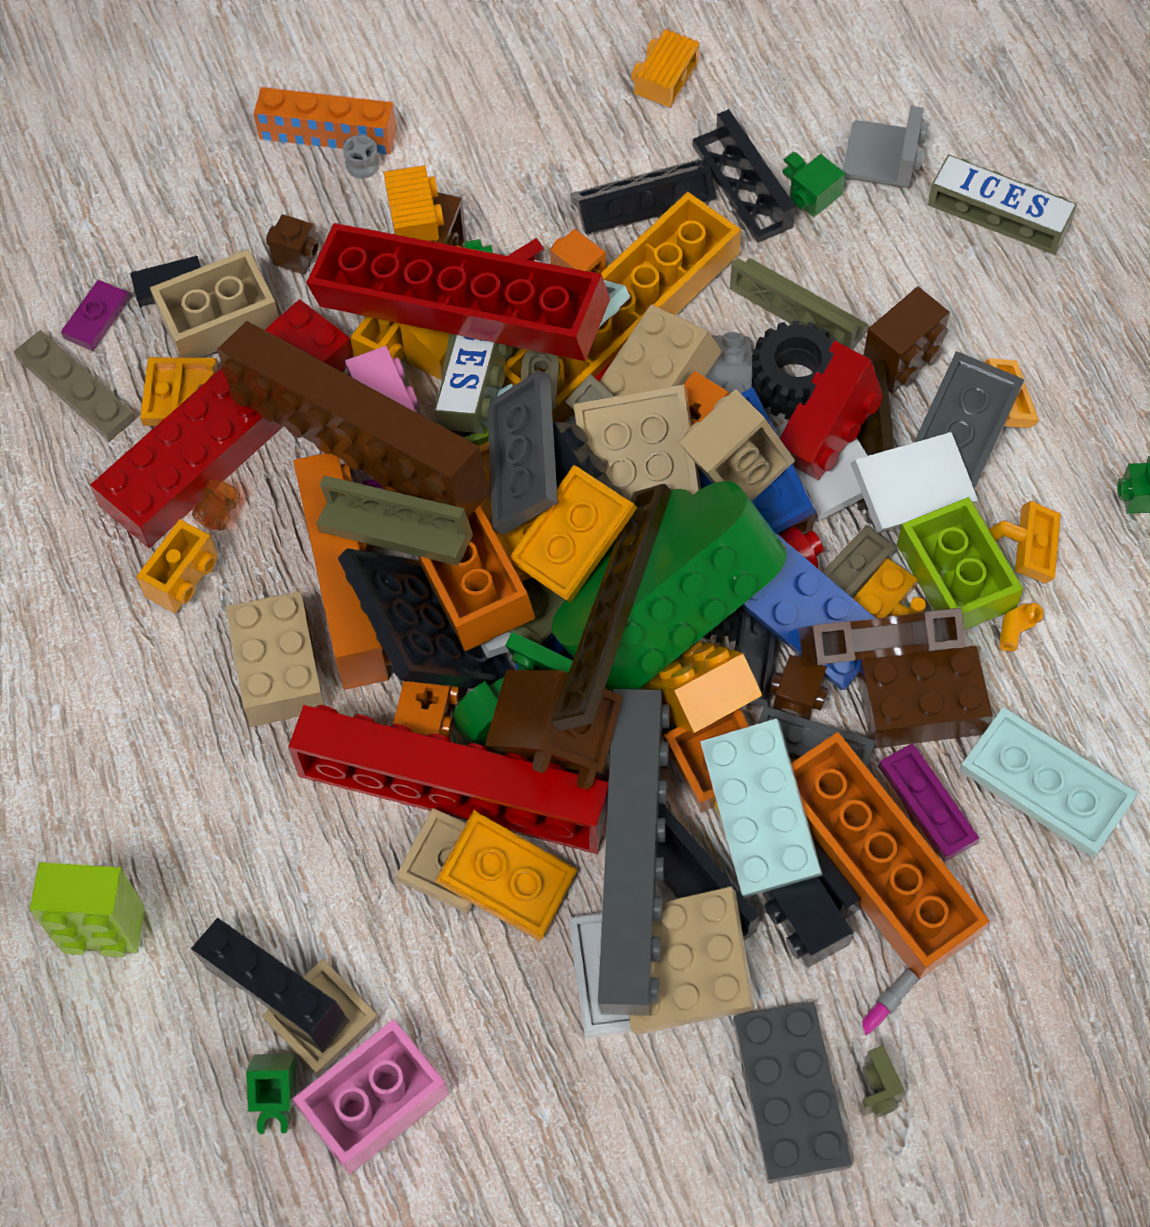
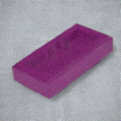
[61,279,130,351]

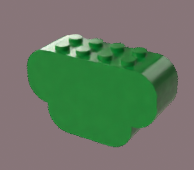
[552,481,787,692]

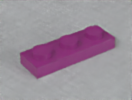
[878,743,980,863]

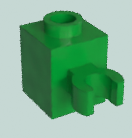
[782,151,846,217]
[1117,456,1150,514]
[246,1053,297,1134]

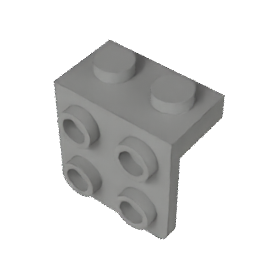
[843,106,928,188]
[705,332,752,394]

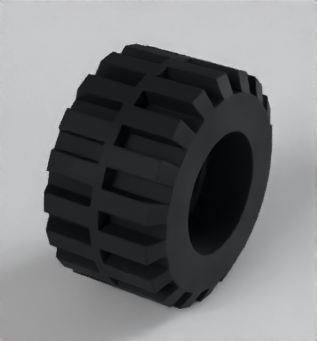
[752,321,838,420]

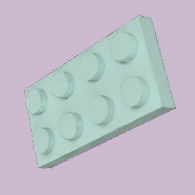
[959,707,1138,858]
[700,718,823,897]

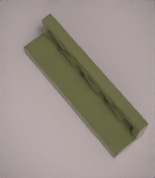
[730,257,868,350]
[316,475,473,566]

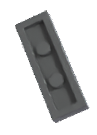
[758,706,876,768]

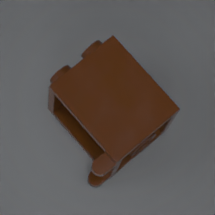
[485,670,623,790]

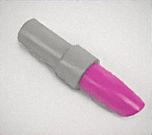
[862,969,919,1035]

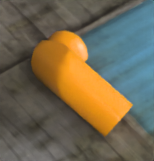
[999,603,1044,652]

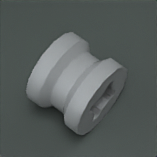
[343,135,379,179]

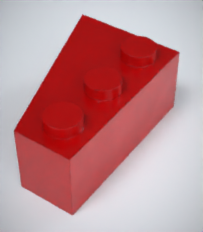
[780,340,883,481]

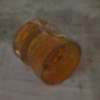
[192,480,241,531]

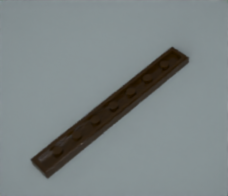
[551,483,672,731]

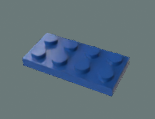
[741,533,876,690]

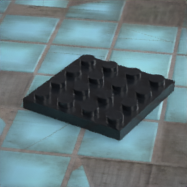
[338,548,509,689]

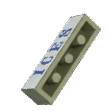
[928,154,1077,255]
[434,335,513,434]

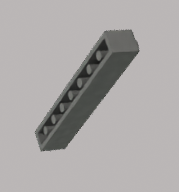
[598,689,670,1016]

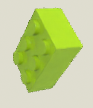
[897,497,1023,630]
[30,862,145,958]

